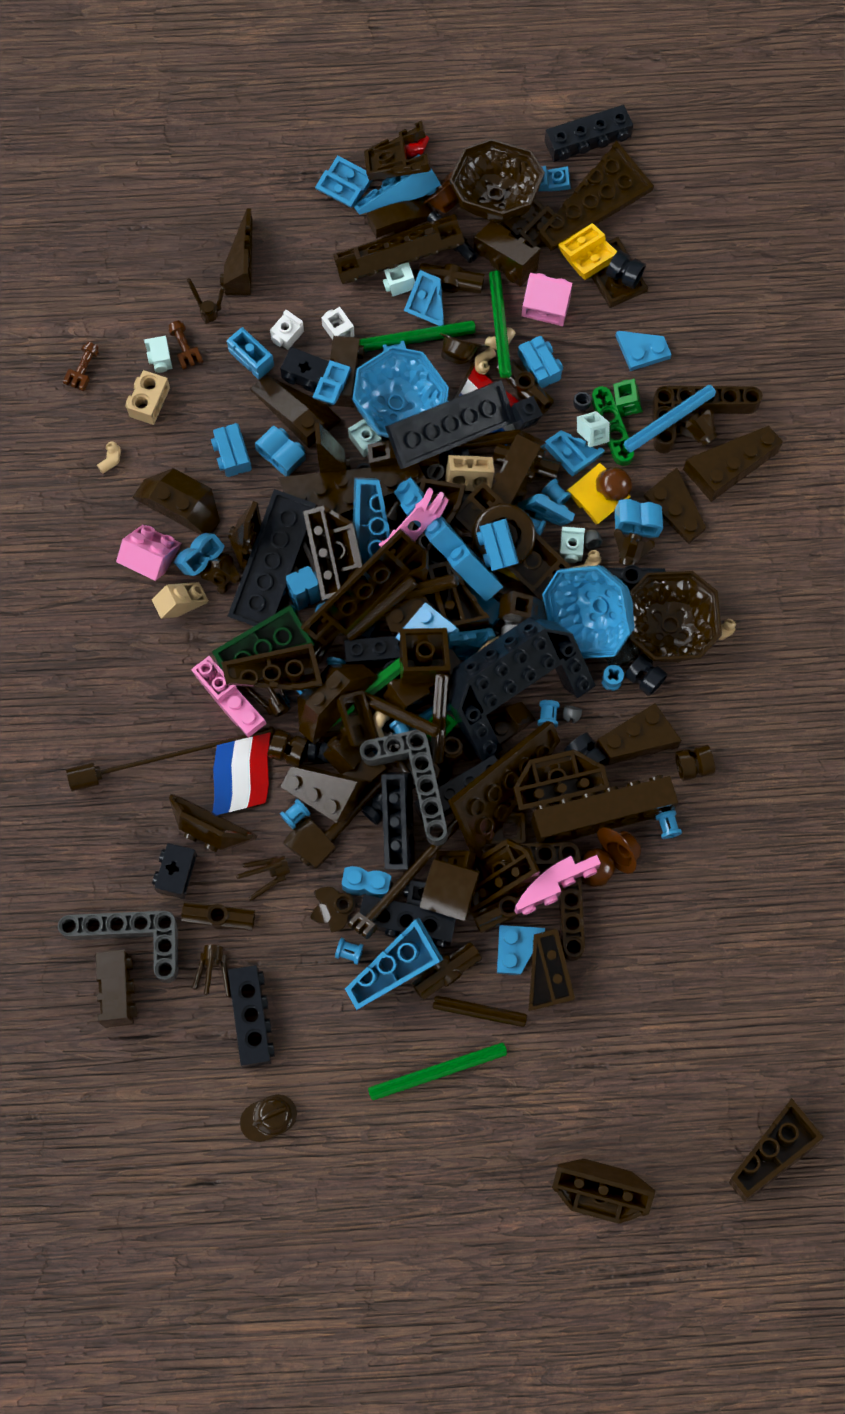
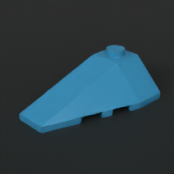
[353,154,441,215]

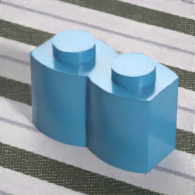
[255,426,306,476]
[614,499,663,538]
[174,533,225,576]
[341,866,392,898]

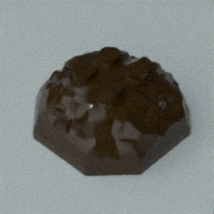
[450,139,545,223]
[629,571,722,663]

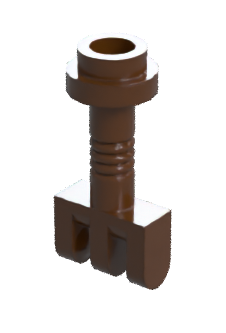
[168,320,203,370]
[63,342,99,391]

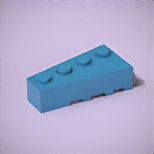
[353,478,390,565]
[345,918,443,1010]

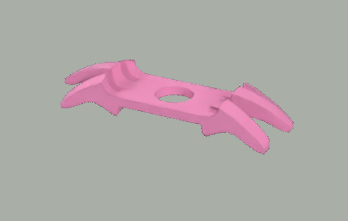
[379,487,448,547]

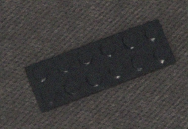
[385,380,516,469]
[227,489,318,626]

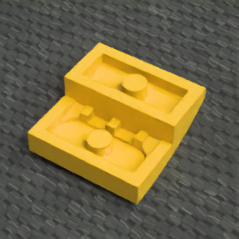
[558,223,617,280]
[566,463,631,524]

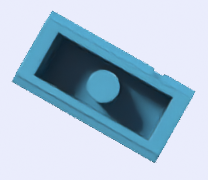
[227,327,274,380]
[518,336,563,388]
[211,423,252,477]
[477,519,519,571]
[286,566,321,610]

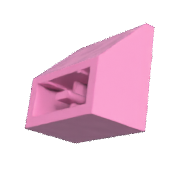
[522,273,572,326]
[116,525,181,581]

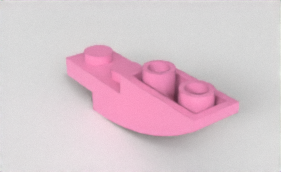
[191,656,267,738]
[514,855,601,915]

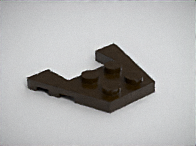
[364,120,431,181]

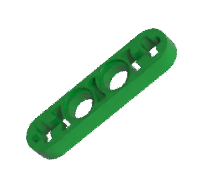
[591,386,634,466]

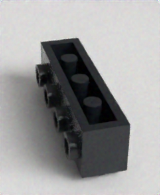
[545,105,633,162]

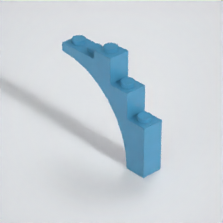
[394,477,503,602]

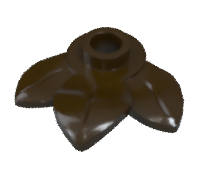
[310,887,356,933]

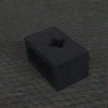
[280,347,329,392]
[152,843,197,899]

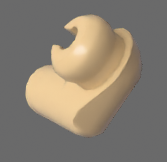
[485,327,516,350]
[474,348,496,374]
[97,442,121,474]
[573,550,601,568]
[718,619,736,640]
[372,711,390,738]

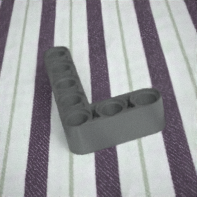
[360,730,448,846]
[58,911,178,983]

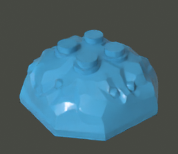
[352,346,449,438]
[542,565,634,658]

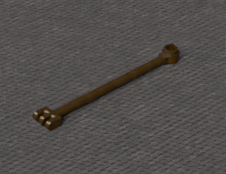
[348,818,459,939]

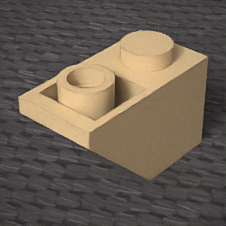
[152,582,209,619]

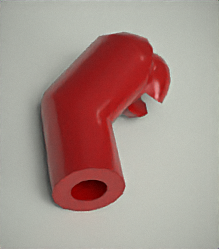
[405,135,429,158]

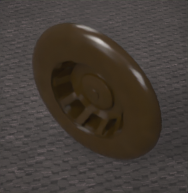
[472,504,536,568]

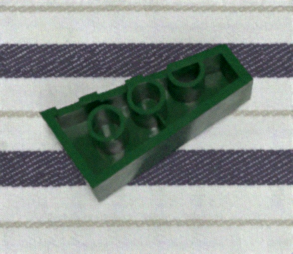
[212,604,316,670]

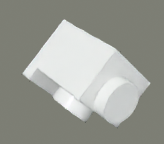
[321,307,355,340]
[270,310,304,350]

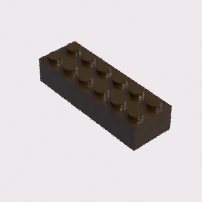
[531,775,678,843]

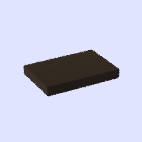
[591,237,648,308]

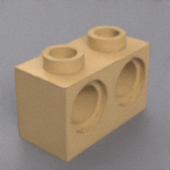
[126,370,170,425]
[445,455,495,491]

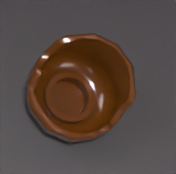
[596,468,632,502]
[580,848,615,887]

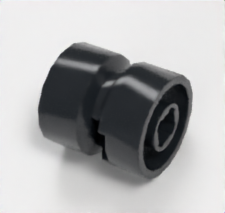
[606,250,646,289]
[624,653,668,696]
[564,732,608,764]

